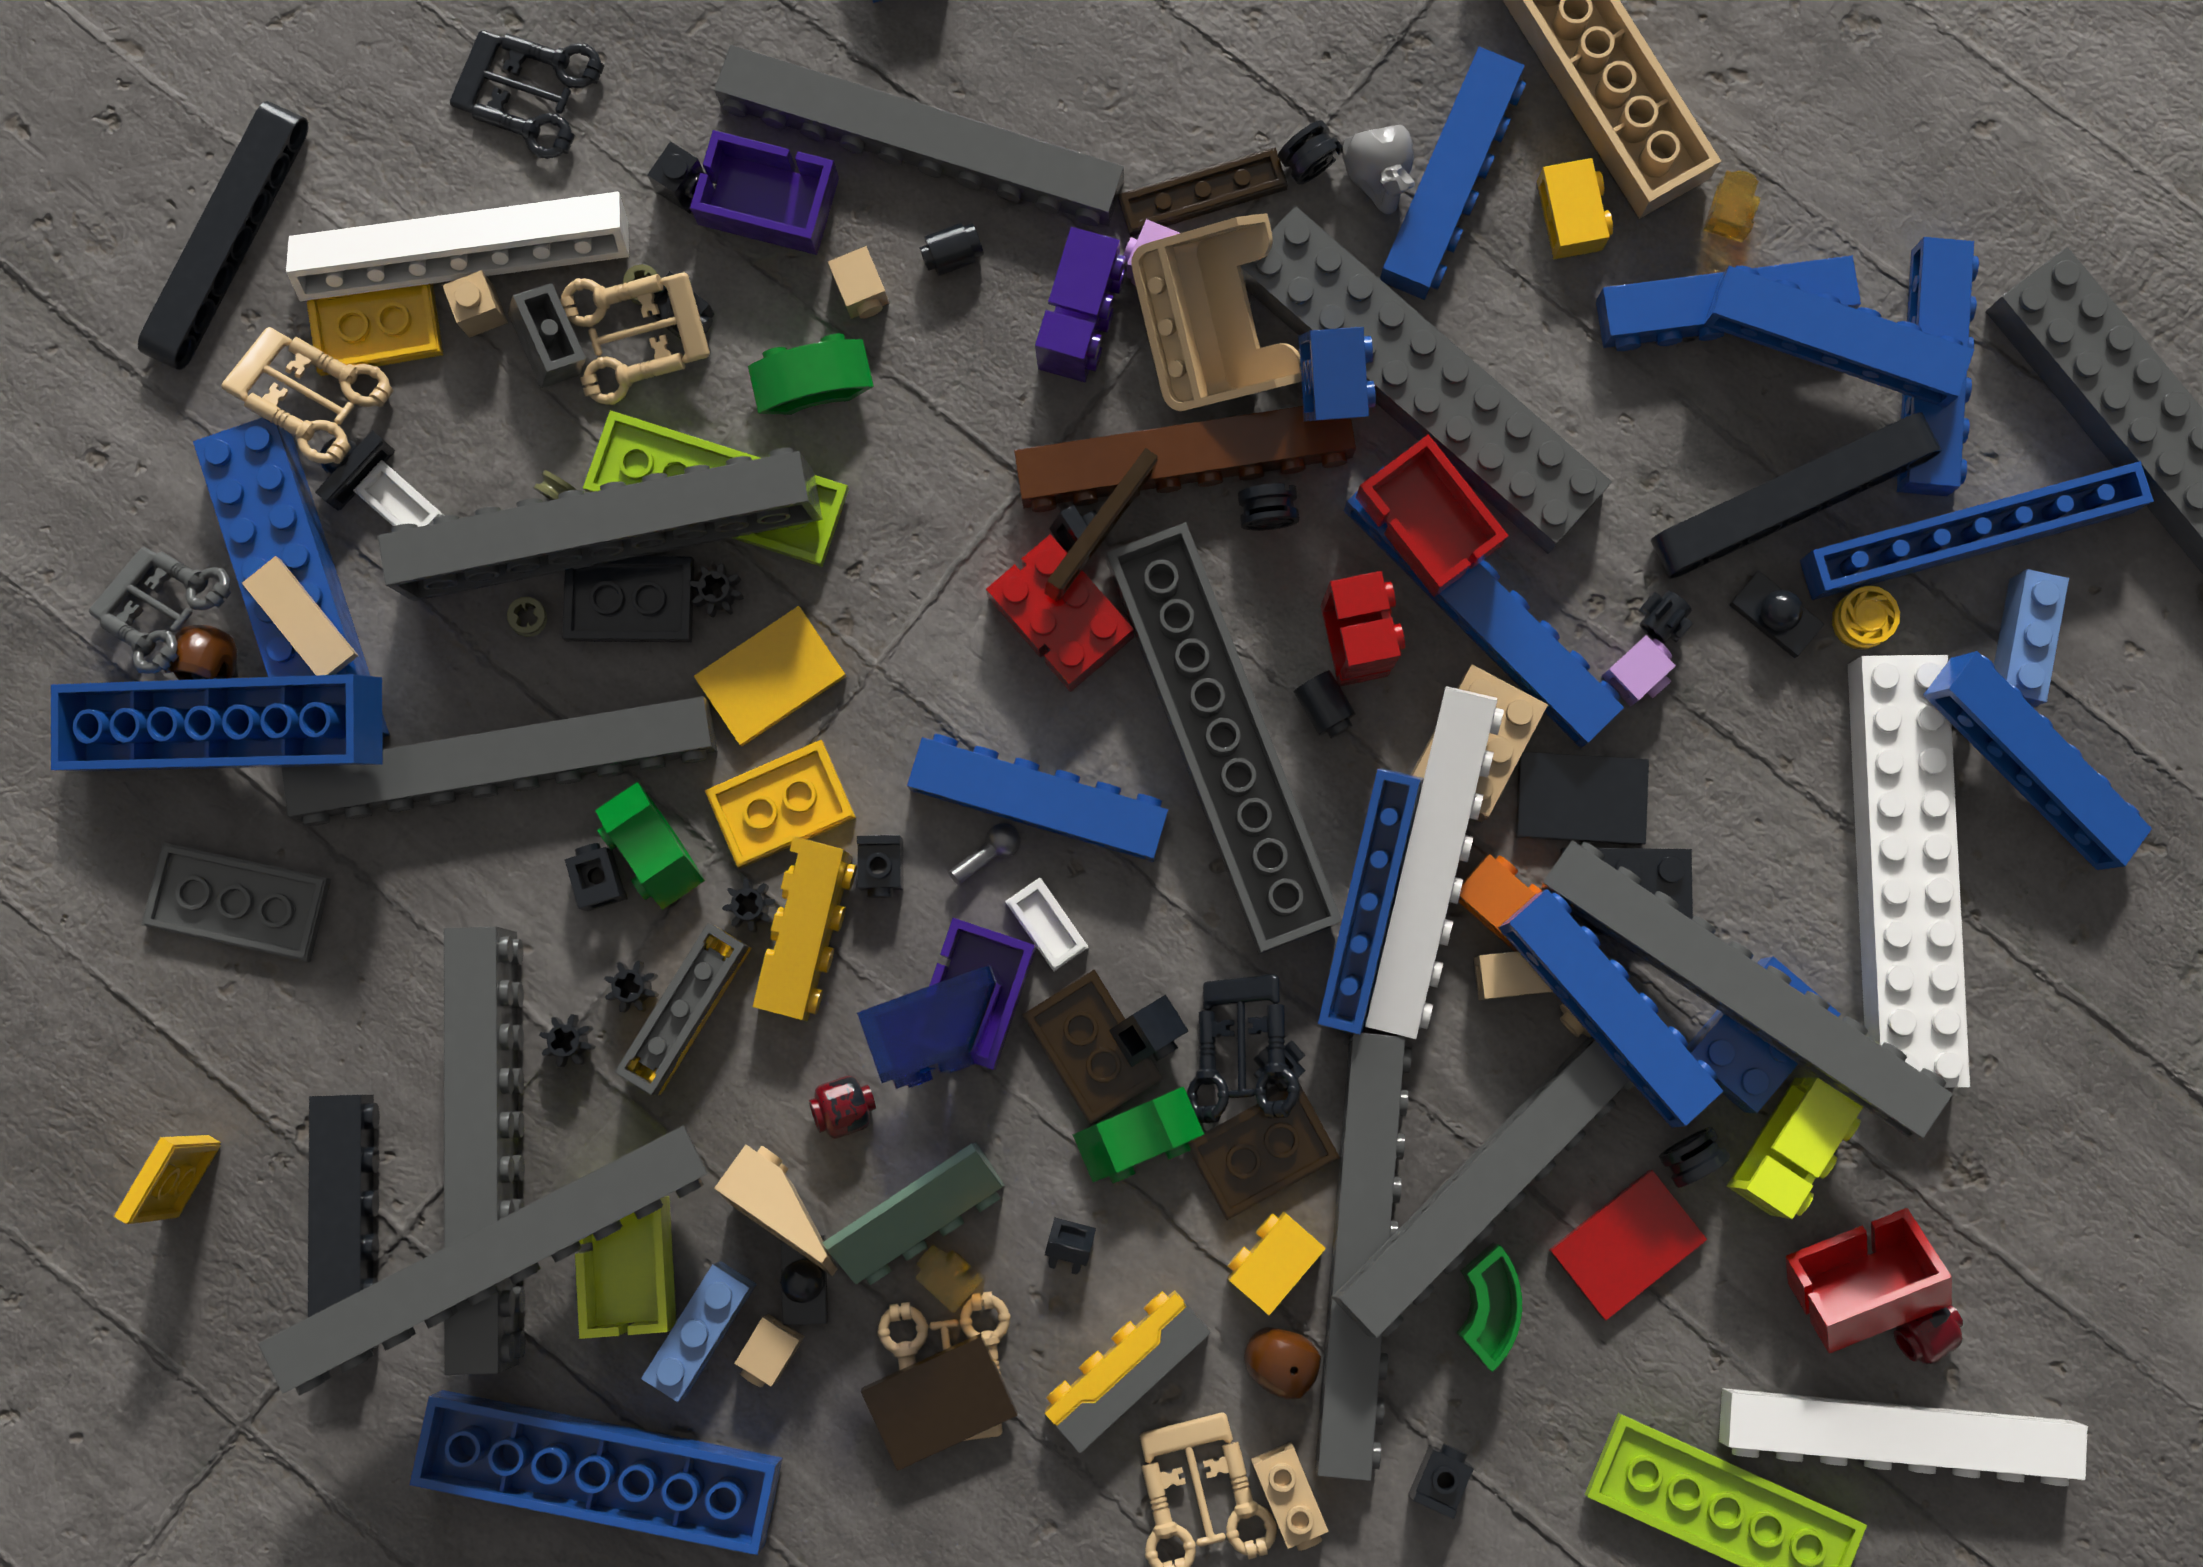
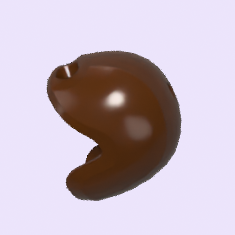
[165,625,237,680]
[1244,1327,1321,1399]

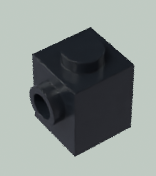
[1109,995,1188,1067]

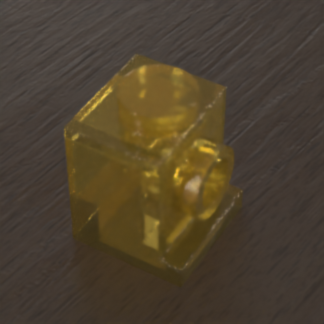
[1703,170,1761,243]
[915,1244,985,1313]

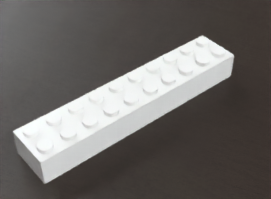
[1847,655,1970,1088]

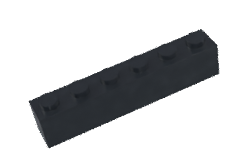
[308,1095,380,1352]

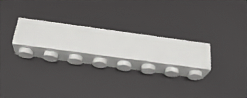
[286,192,629,301]
[1365,686,1504,1039]
[1719,1388,2088,1486]

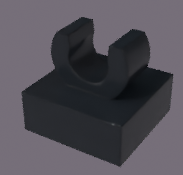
[1049,505,1097,553]
[1045,1217,1096,1275]

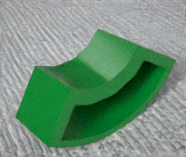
[748,333,874,415]
[595,782,705,910]
[1072,1086,1204,1184]
[1456,1242,1522,1372]

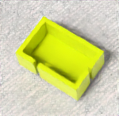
[1727,1077,1863,1219]
[575,1196,676,1339]

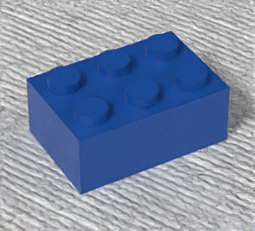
[1298,327,1376,422]
[1686,956,1841,1113]

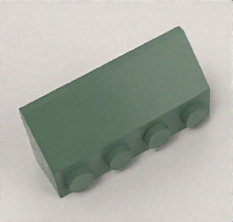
[822,1142,1005,1285]

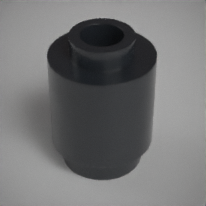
[919,223,984,276]

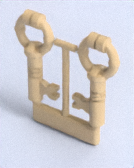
[560,272,710,405]
[221,327,393,464]
[877,1291,1011,1441]
[1140,1413,1277,1567]

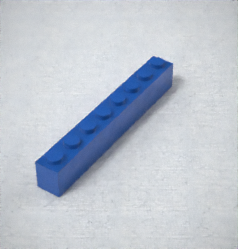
[1800,461,2154,600]
[1343,467,1624,748]

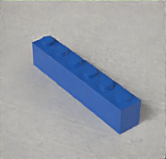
[1380,47,1526,300]
[1897,237,1979,497]
[1596,255,1861,351]
[1704,266,1975,408]
[1923,651,2152,870]
[907,734,1168,862]
[1318,768,1424,1035]
[1498,889,1723,1128]

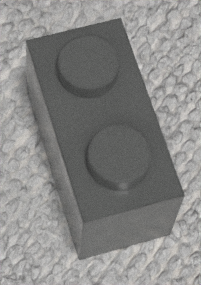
[507,283,586,388]

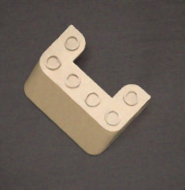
[1131,213,1301,411]

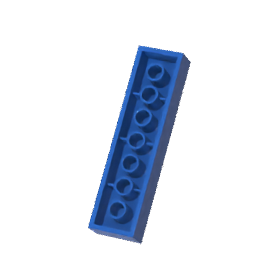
[193,417,390,737]
[51,674,383,771]
[409,1390,783,1555]

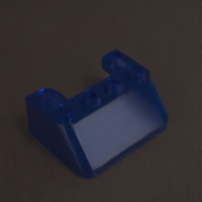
[857,965,1004,1089]

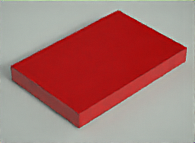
[1549,1170,1707,1321]

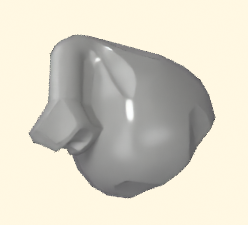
[1342,125,1415,215]

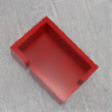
[1355,434,1509,597]
[986,534,1134,692]
[1320,570,1406,687]
[1786,1208,1952,1354]

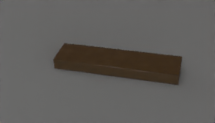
[1118,147,1288,237]
[1044,448,1158,602]

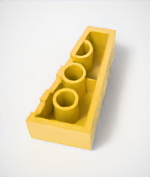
[752,836,857,1021]

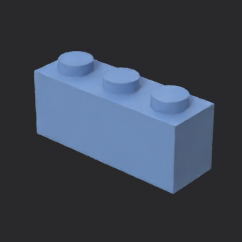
[1994,569,2069,708]
[641,1261,757,1402]

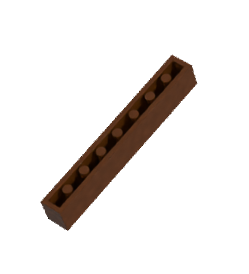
[1014,406,1356,512]

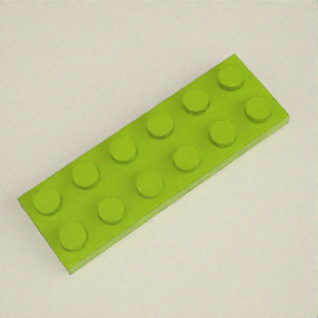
[583,410,849,567]
[1585,1413,1867,1567]

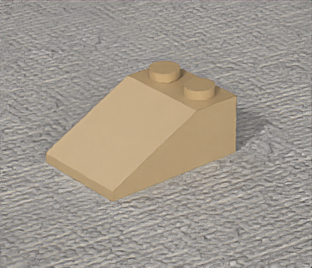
[714,1145,837,1276]

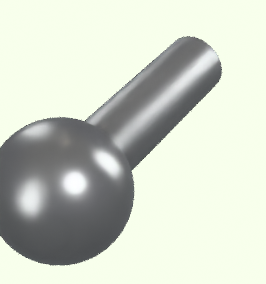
[949,823,1020,885]

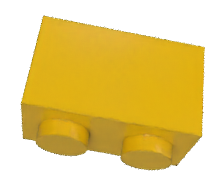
[1537,158,1613,260]
[1227,1211,1326,1315]

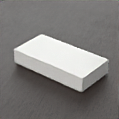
[353,460,445,527]
[1005,877,1089,972]

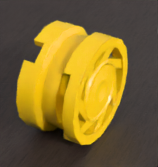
[1832,586,1900,650]

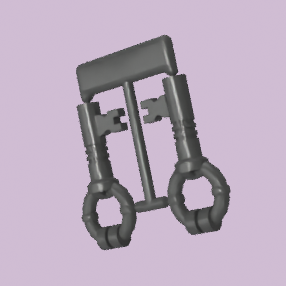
[89,547,232,674]

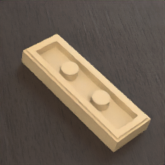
[242,556,358,675]

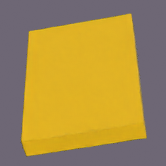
[307,284,443,376]
[694,606,847,747]
[705,739,856,869]
[113,1135,221,1224]

